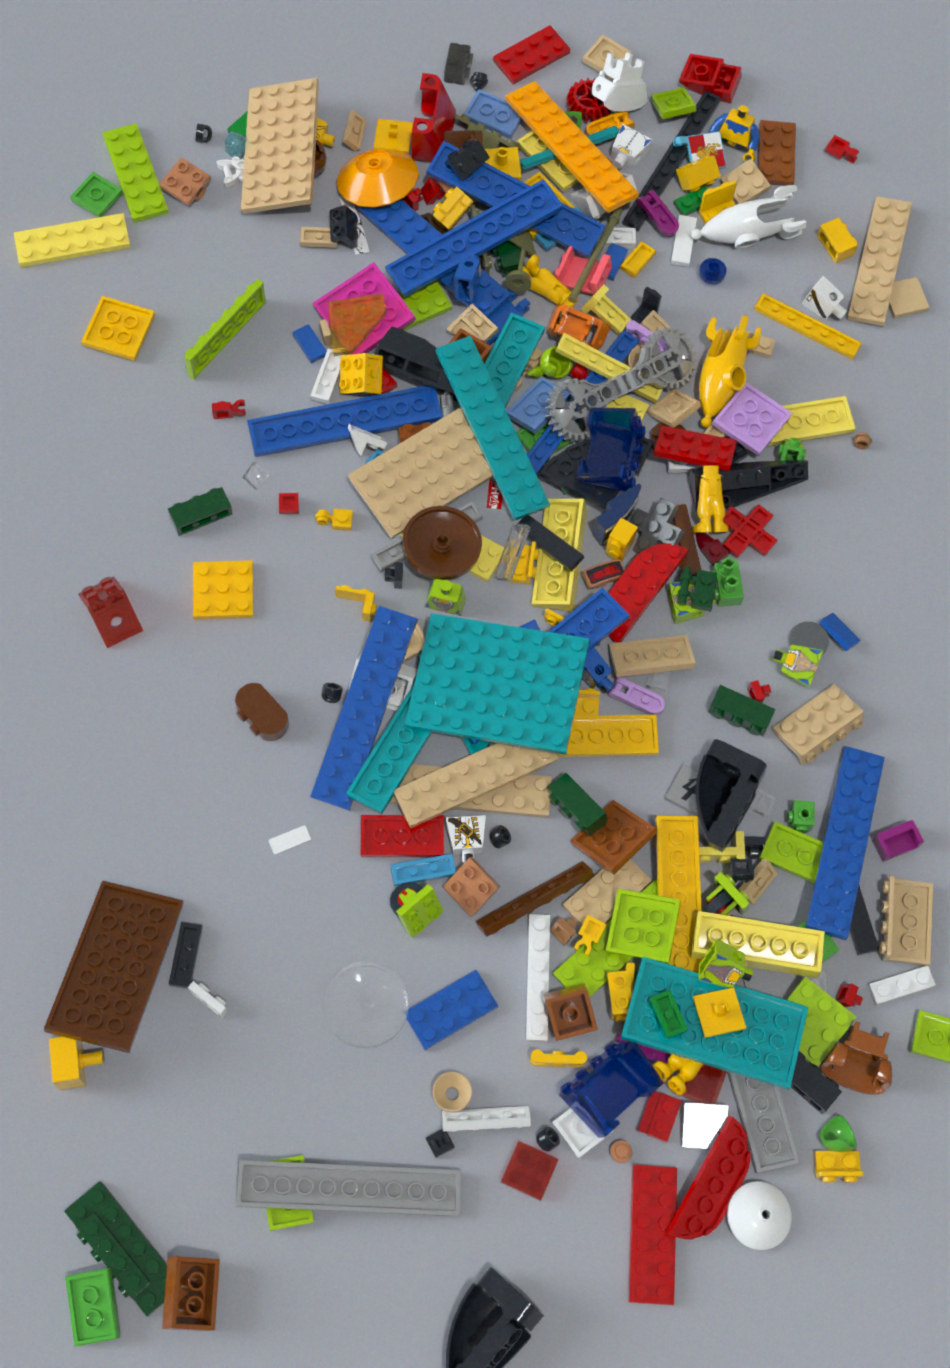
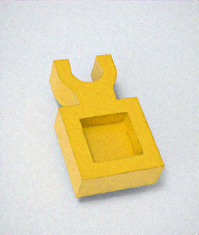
[574,915,607,956]

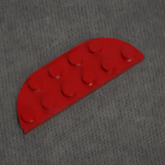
[609,543,689,643]
[666,1116,751,1240]

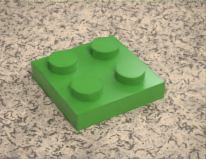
[70,172,123,217]

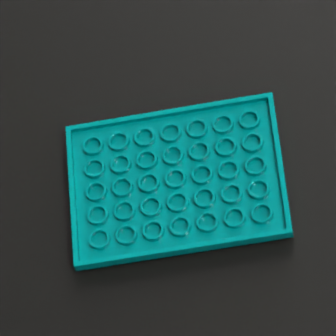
[405,613,590,755]

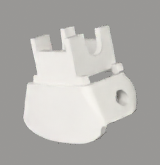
[592,52,648,112]

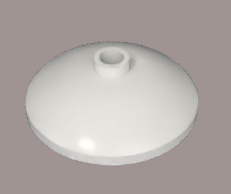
[727,1181,792,1250]

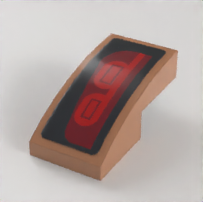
[581,559,625,589]

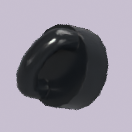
[195,123,212,143]
[321,683,343,703]
[490,825,511,849]
[536,1127,560,1152]

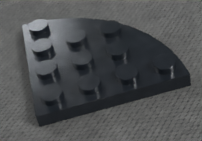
[539,438,644,511]

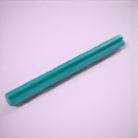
[520,126,619,170]

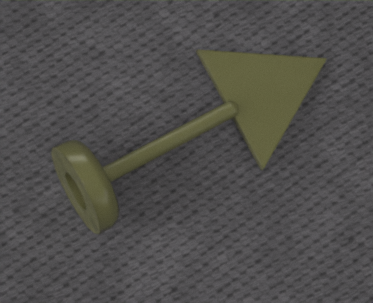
[505,229,536,293]

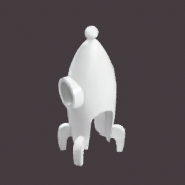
[691,185,806,249]

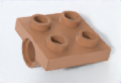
[159,157,211,206]
[443,857,501,917]

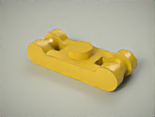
[530,1049,587,1068]

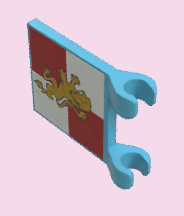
[673,131,727,169]

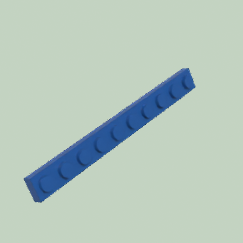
[527,330,639,475]

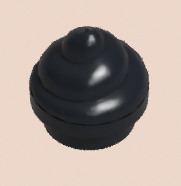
[470,72,488,92]

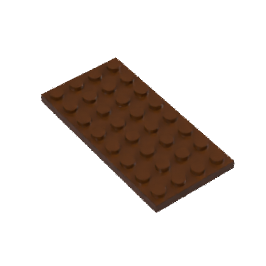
[44,881,184,1054]

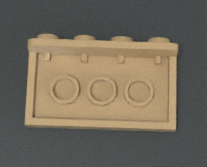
[773,684,864,765]
[879,875,933,966]

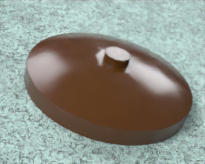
[402,506,482,580]

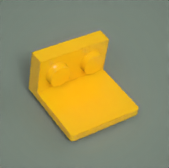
[698,180,737,224]
[339,353,383,395]

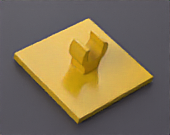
[373,119,413,154]
[693,987,746,1038]

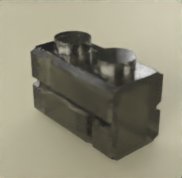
[444,42,474,85]

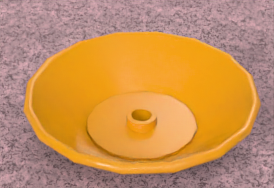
[336,148,419,208]

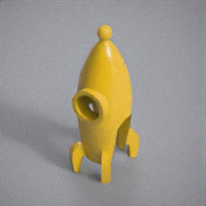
[699,315,761,428]

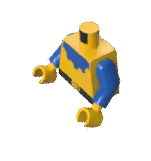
[709,105,760,162]

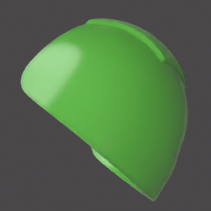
[820,1115,857,1152]

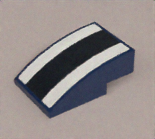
[592,483,642,546]

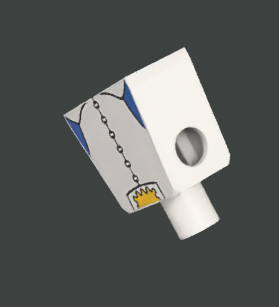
[611,124,652,169]

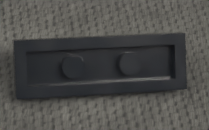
[169,922,203,989]

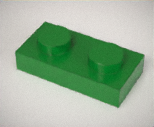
[673,186,708,216]
[649,990,688,1039]

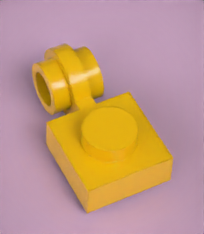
[315,509,353,531]

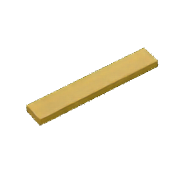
[754,293,862,360]

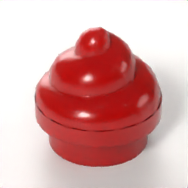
[569,363,588,381]

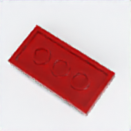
[493,25,570,85]
[654,425,737,471]
[361,815,444,857]

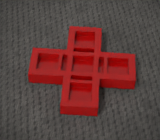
[723,504,778,558]

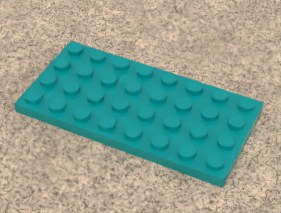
[620,957,808,1090]

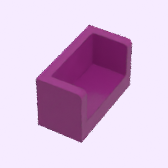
[872,820,924,862]

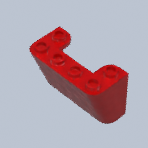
[412,73,456,162]

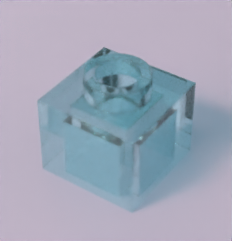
[224,130,248,159]

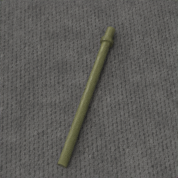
[568,207,623,303]

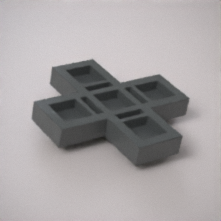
[630,498,685,553]

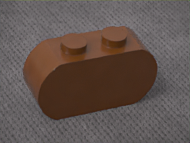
[235,683,289,741]

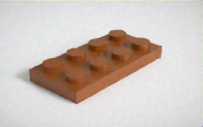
[758,120,796,186]

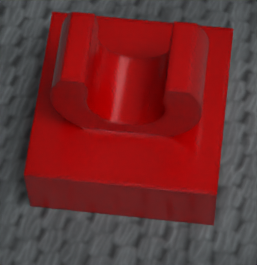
[421,178,445,204]
[402,188,423,211]
[747,680,772,703]
[835,983,863,1007]

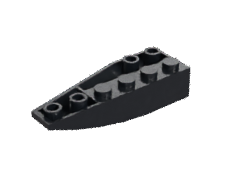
[374,326,455,394]
[689,460,808,512]

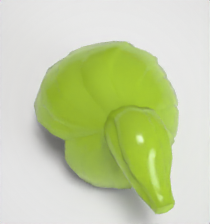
[527,346,573,379]

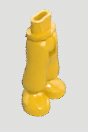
[522,254,578,308]
[692,466,728,532]
[653,1055,704,1096]

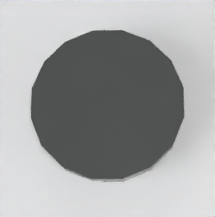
[789,621,829,656]

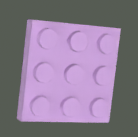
[712,382,793,456]

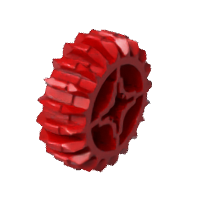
[567,78,612,123]

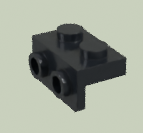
[444,139,490,180]
[330,205,359,249]

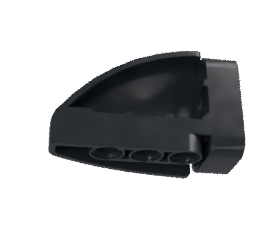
[695,739,767,852]
[446,1267,544,1368]

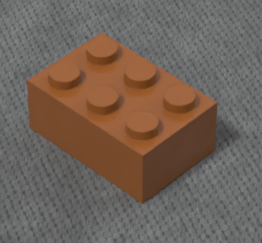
[162,1256,220,1331]

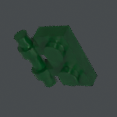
[678,567,717,612]

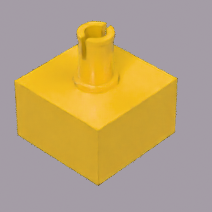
[485,147,522,181]
[49,1037,104,1090]

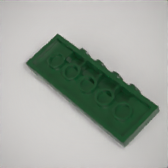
[64,1181,167,1317]

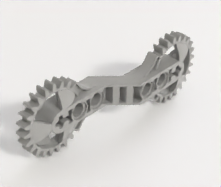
[545,327,698,442]

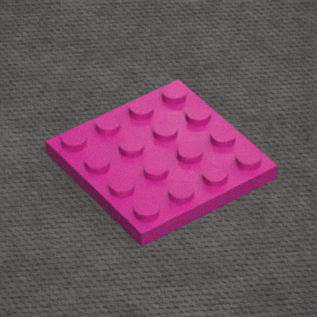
[312,262,416,355]

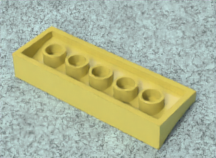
[531,499,588,612]
[690,911,825,978]

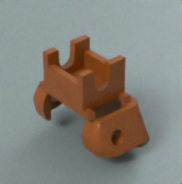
[820,1021,892,1095]

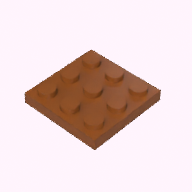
[571,800,657,875]

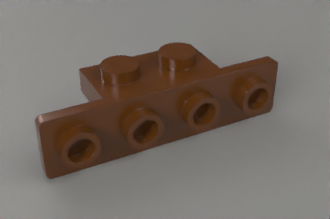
[671,504,702,576]

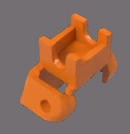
[547,305,611,350]

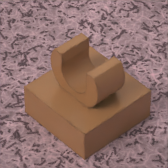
[550,917,577,946]

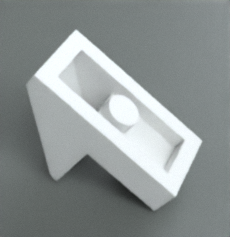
[348,424,387,456]

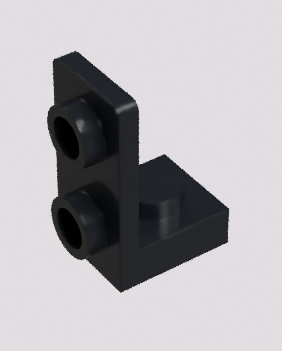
[630,287,662,324]

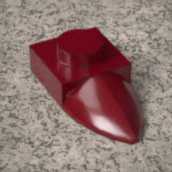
[696,532,729,566]

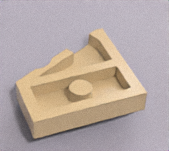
[447,304,499,343]

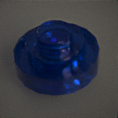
[699,258,727,284]

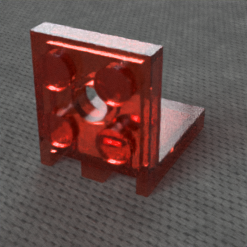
[78,576,143,648]

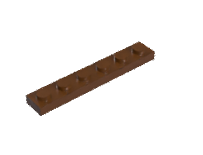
[476,861,594,937]

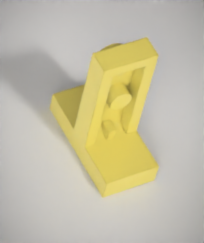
[580,284,632,335]
[699,831,745,864]

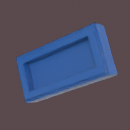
[606,243,628,281]
[292,324,327,364]
[819,612,861,651]

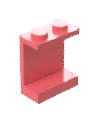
[555,246,612,295]

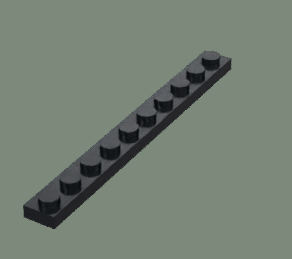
[623,91,721,231]

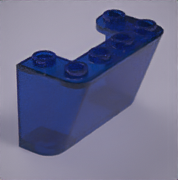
[577,407,645,491]
[559,1040,664,1138]

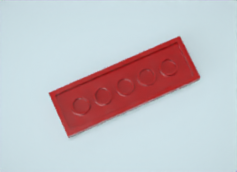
[628,1165,677,1306]

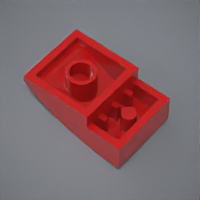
[679,54,742,103]

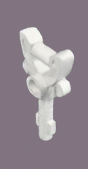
[216,156,244,187]

